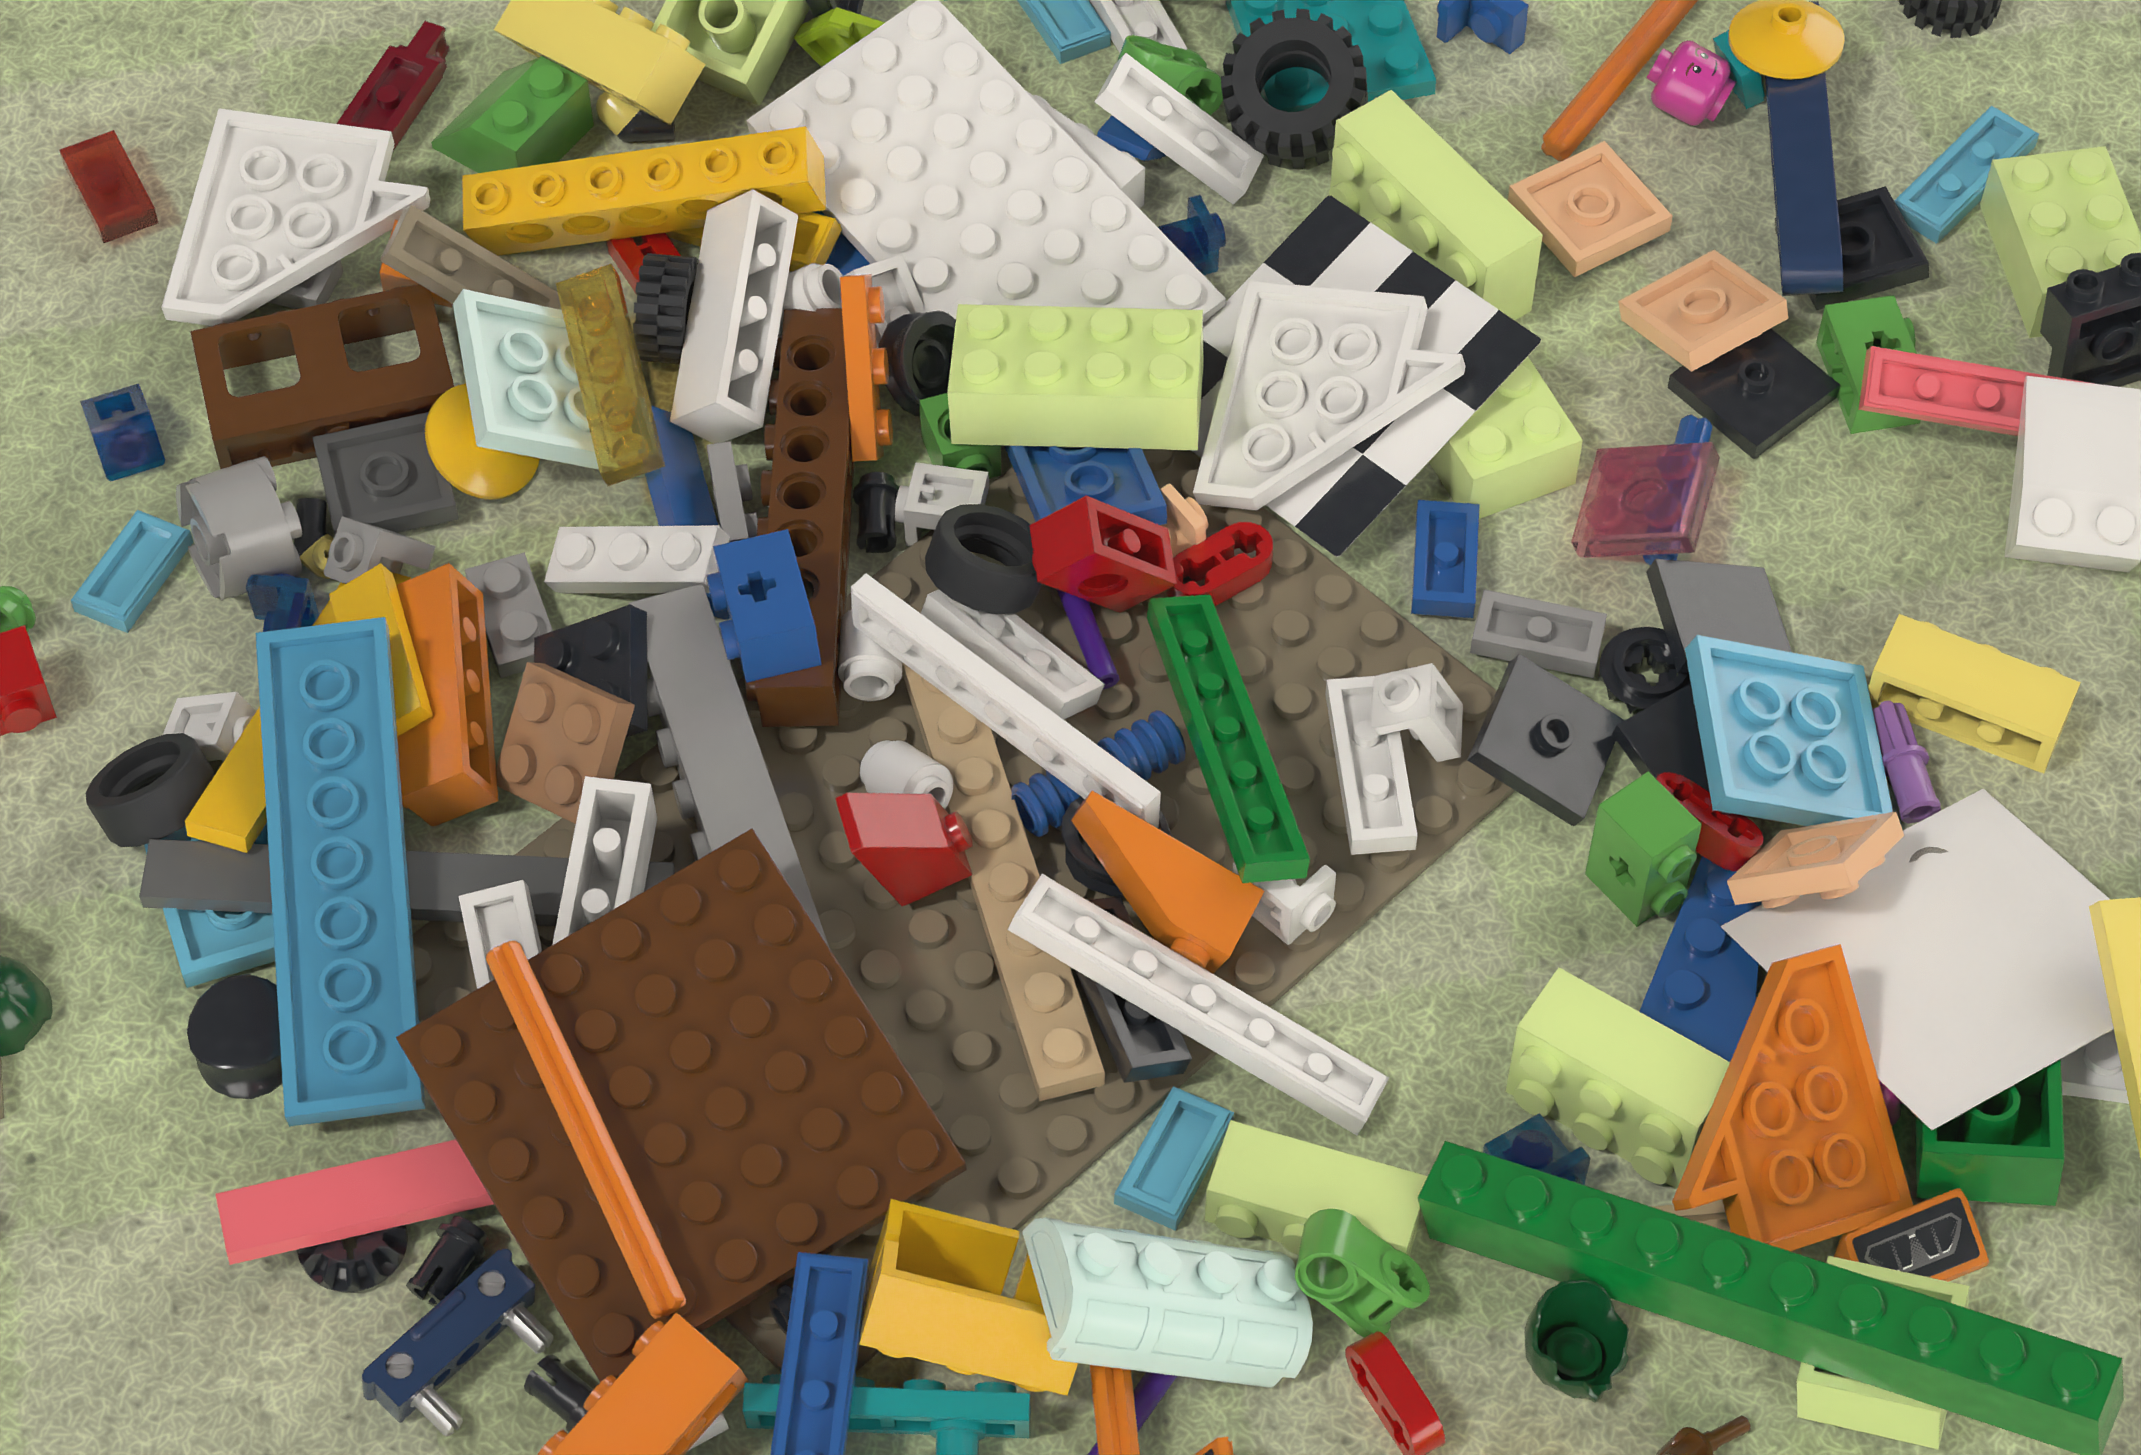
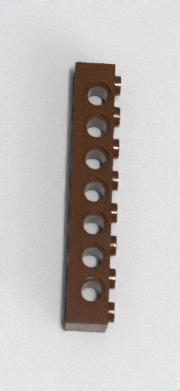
[746,308,855,727]

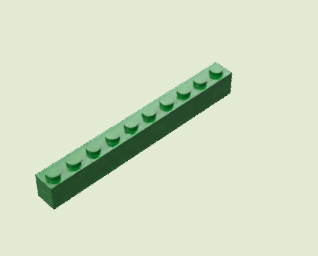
[1417,1141,2124,1455]

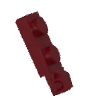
[336,21,450,153]

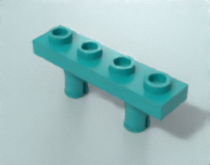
[742,1374,1031,1455]

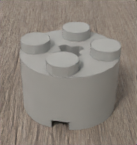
[176,456,302,600]

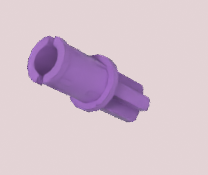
[1872,700,1941,824]

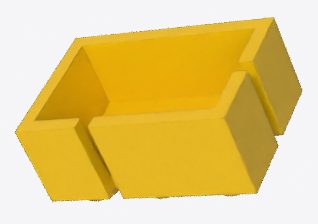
[860,1199,1078,1396]

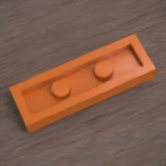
[840,274,893,462]

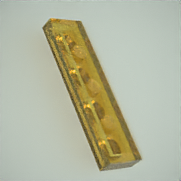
[556,263,666,486]

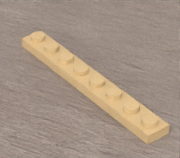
[902,662,1105,1101]

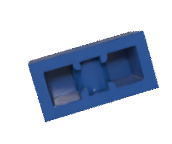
[706,529,822,683]

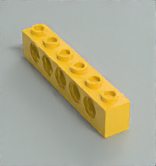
[462,126,826,256]

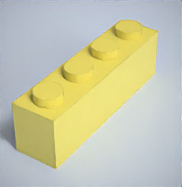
[494,0,706,125]

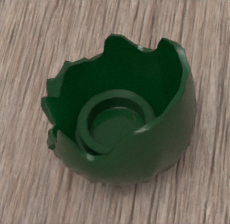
[1524,1280,1629,1403]

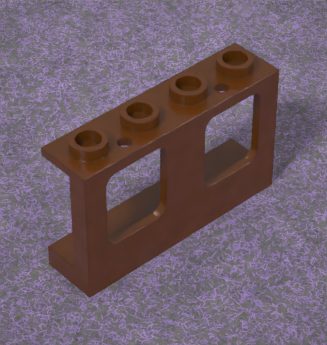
[190,284,455,469]

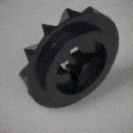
[1598,627,1691,714]
[297,1225,408,1292]

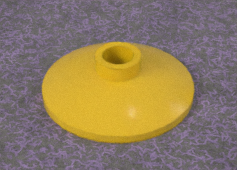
[1728,0,1844,79]
[425,383,540,499]

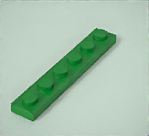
[1147,595,1310,883]

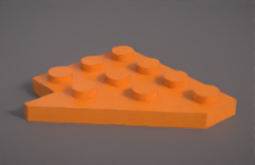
[1672,944,1914,1251]

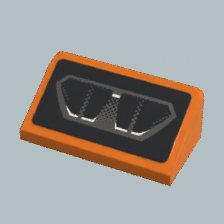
[1834,1188,1989,1282]

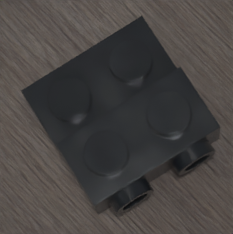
[2040,253,2141,387]

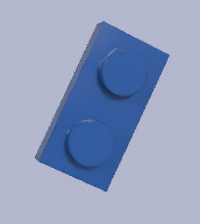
[1411,500,1479,618]

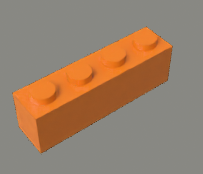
[396,563,498,826]
[537,1312,749,1455]

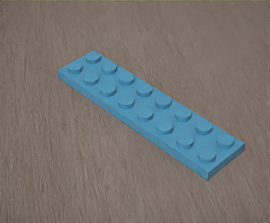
[256,617,426,1127]

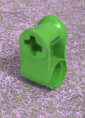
[1117,35,1223,115]
[1295,1208,1430,1337]

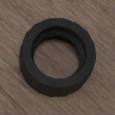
[925,504,1042,614]
[85,733,216,847]

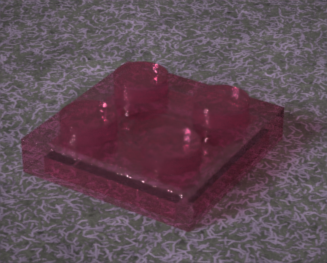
[1571,442,1720,558]

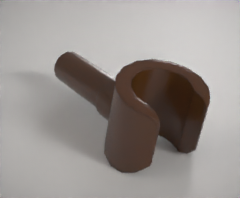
[1656,1415,1751,1455]

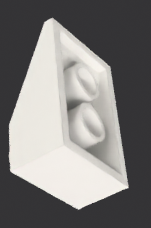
[2005,376,2141,573]

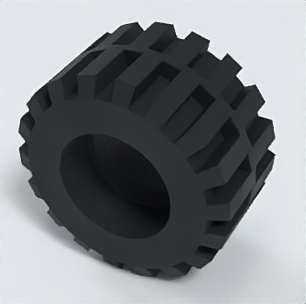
[1221,9,1368,169]

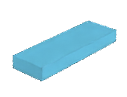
[1894,106,2039,244]

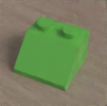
[431,56,594,173]

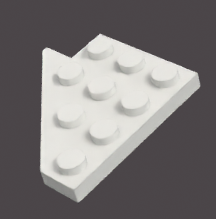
[161,108,431,326]
[1193,281,1466,510]

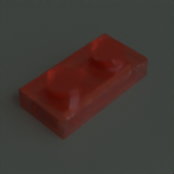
[59,130,159,243]

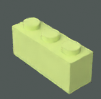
[1205,1120,1428,1274]

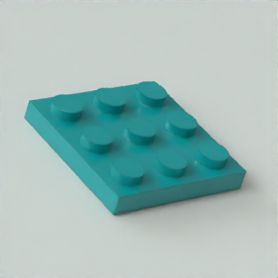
[1226,0,1437,112]

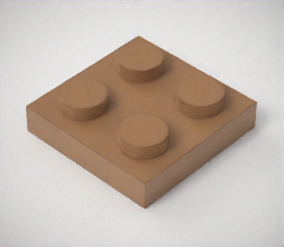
[496,662,635,824]

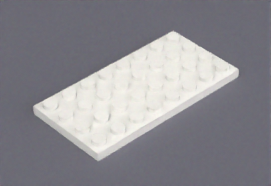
[747,0,1226,325]

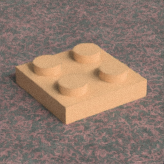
[1507,141,1673,278]
[1618,250,1789,372]
[1727,812,1904,908]

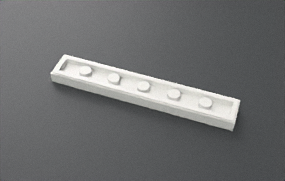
[851,573,1161,828]
[1007,874,1389,1135]

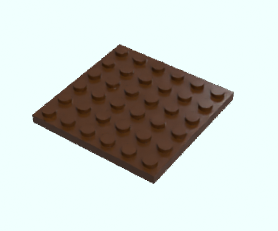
[396,828,967,1382]

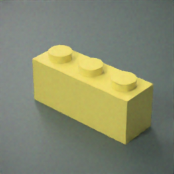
[1868,614,2081,774]

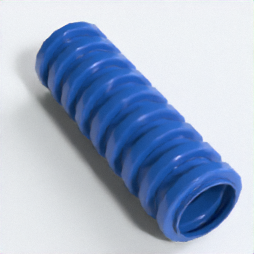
[1011,710,1186,837]

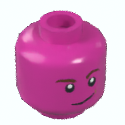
[1646,40,1736,126]

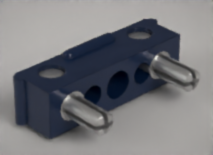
[362,1249,553,1436]

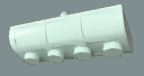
[1022,1217,1313,1388]

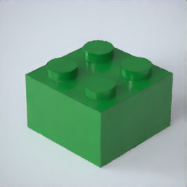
[1915,1059,2065,1206]

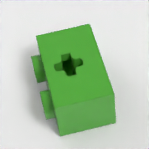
[1816,295,1921,434]
[1585,771,1702,927]

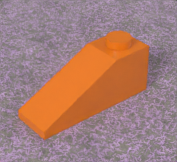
[1071,790,1265,974]

